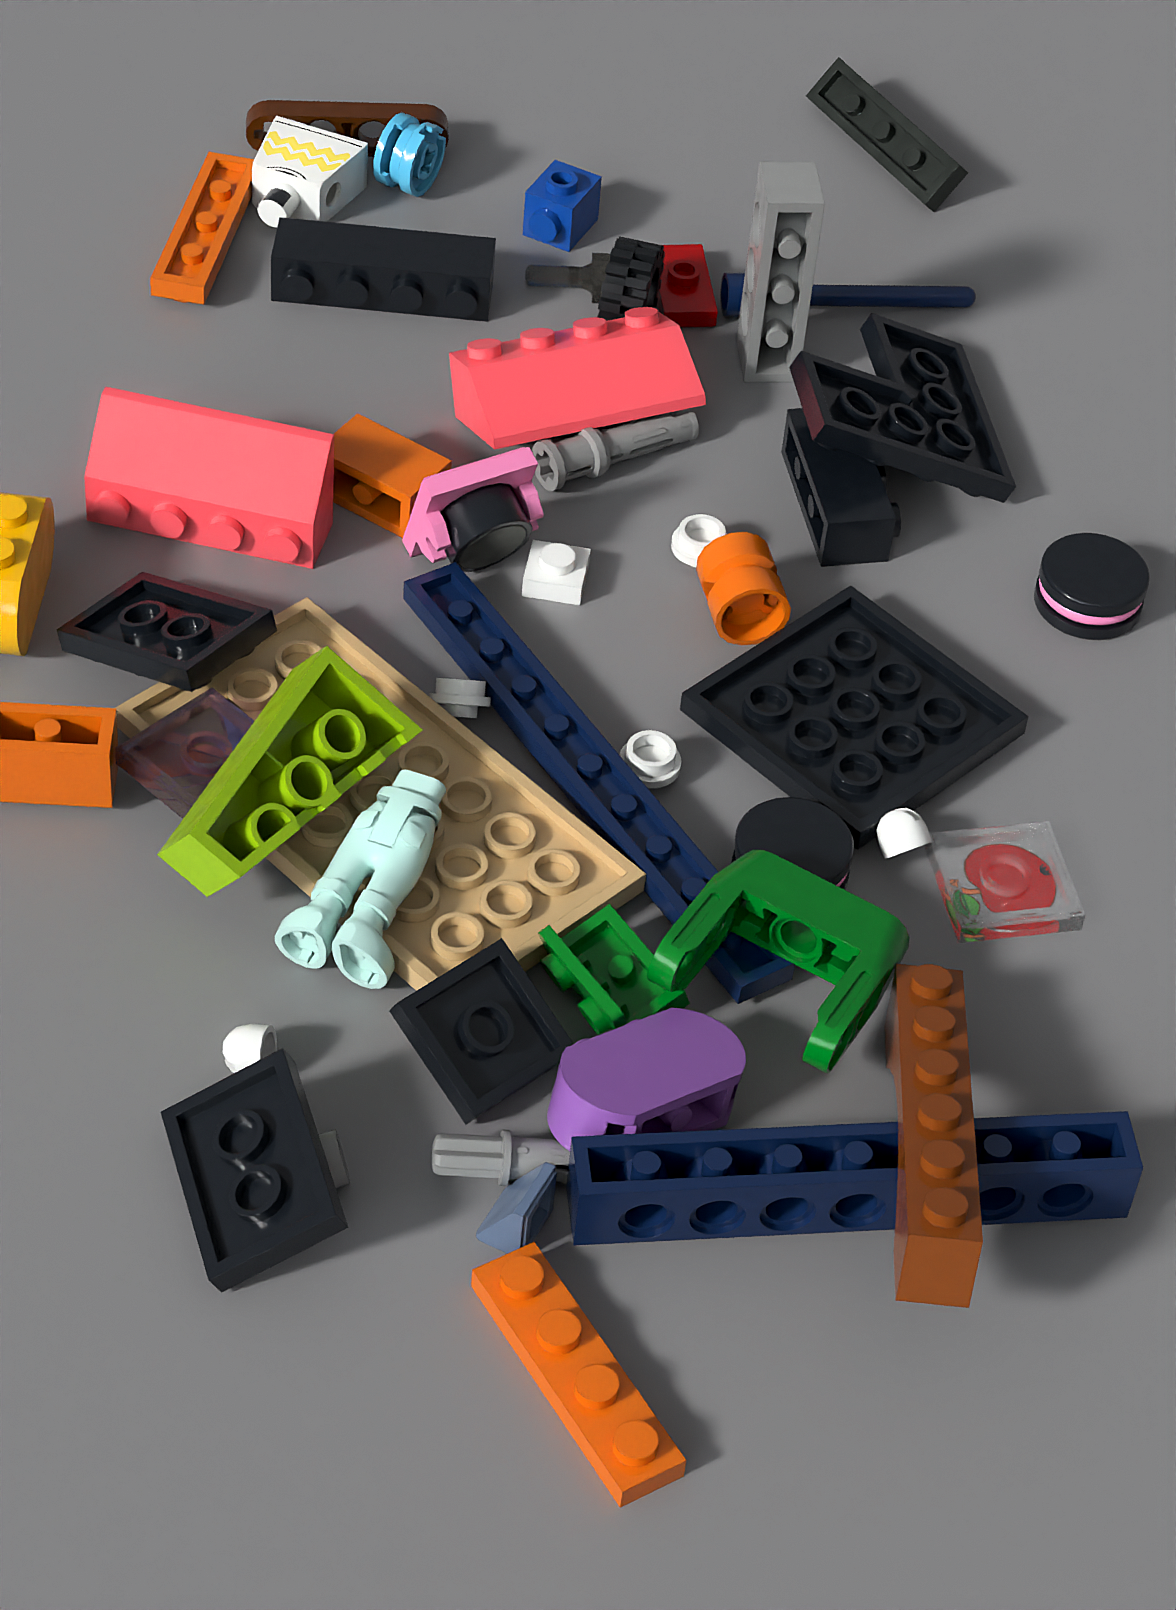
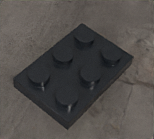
[57,572,277,692]
[161,1048,348,1293]

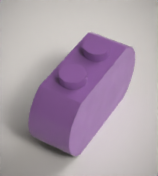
[547,1008,746,1152]

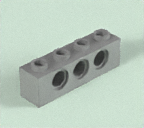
[736,161,825,382]

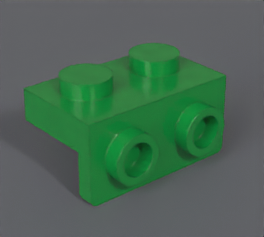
[538,904,690,1035]

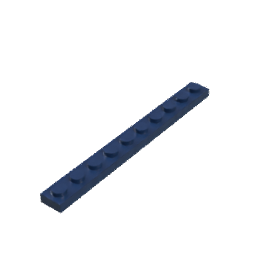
[403,562,795,1004]

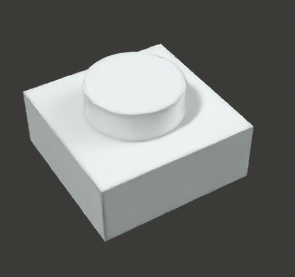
[522,540,591,605]

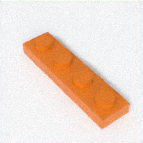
[150,151,254,305]
[471,1242,687,1508]

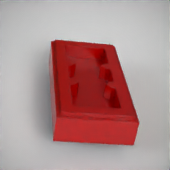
[657,244,718,327]

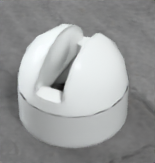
[876,808,932,859]
[223,1024,277,1074]

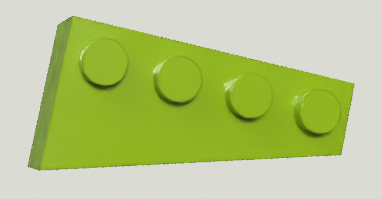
[157,645,423,897]

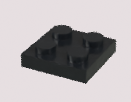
[389,938,574,1125]

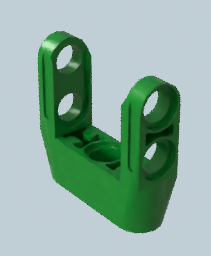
[647,850,910,1074]

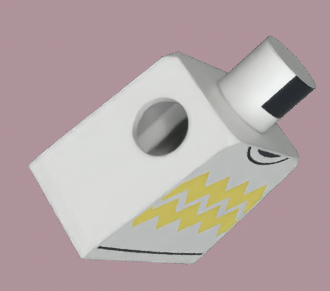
[252,116,368,227]

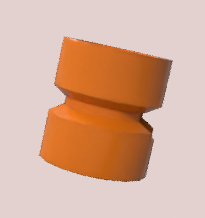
[696,532,791,646]

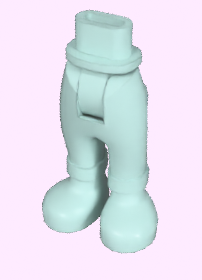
[275,769,446,989]

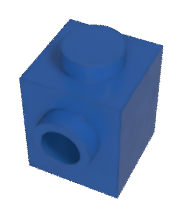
[522,160,602,252]

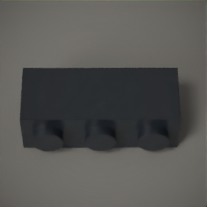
[781,408,901,567]

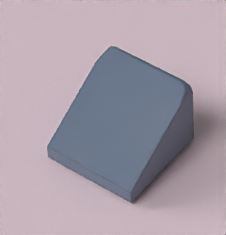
[476,1162,557,1254]

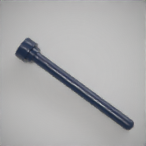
[720,273,976,316]

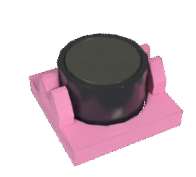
[402,447,544,572]

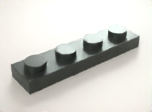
[806,57,969,212]

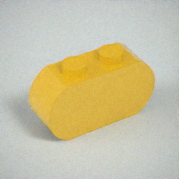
[0,492,55,656]

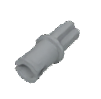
[432,1129,570,1186]

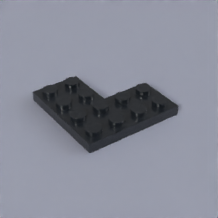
[789,313,1016,503]

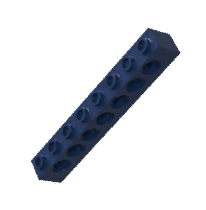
[566,1111,1143,1246]

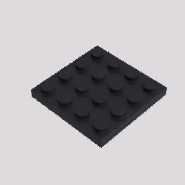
[680,585,1029,850]

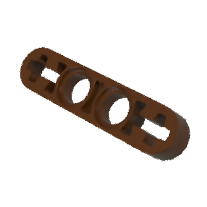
[246,100,449,157]

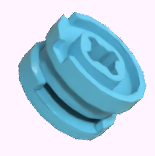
[373,112,446,197]

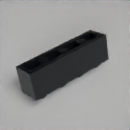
[271,217,496,322]

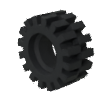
[597,236,665,321]

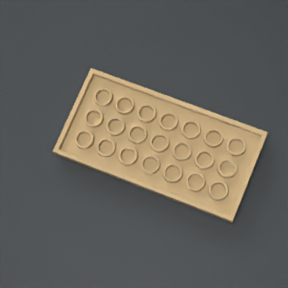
[115,597,646,991]

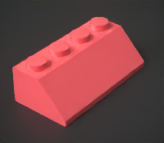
[449,307,706,450]
[84,386,334,569]

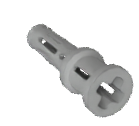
[532,408,699,491]

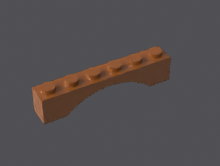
[884,964,983,1308]

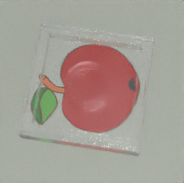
[925,821,1086,943]

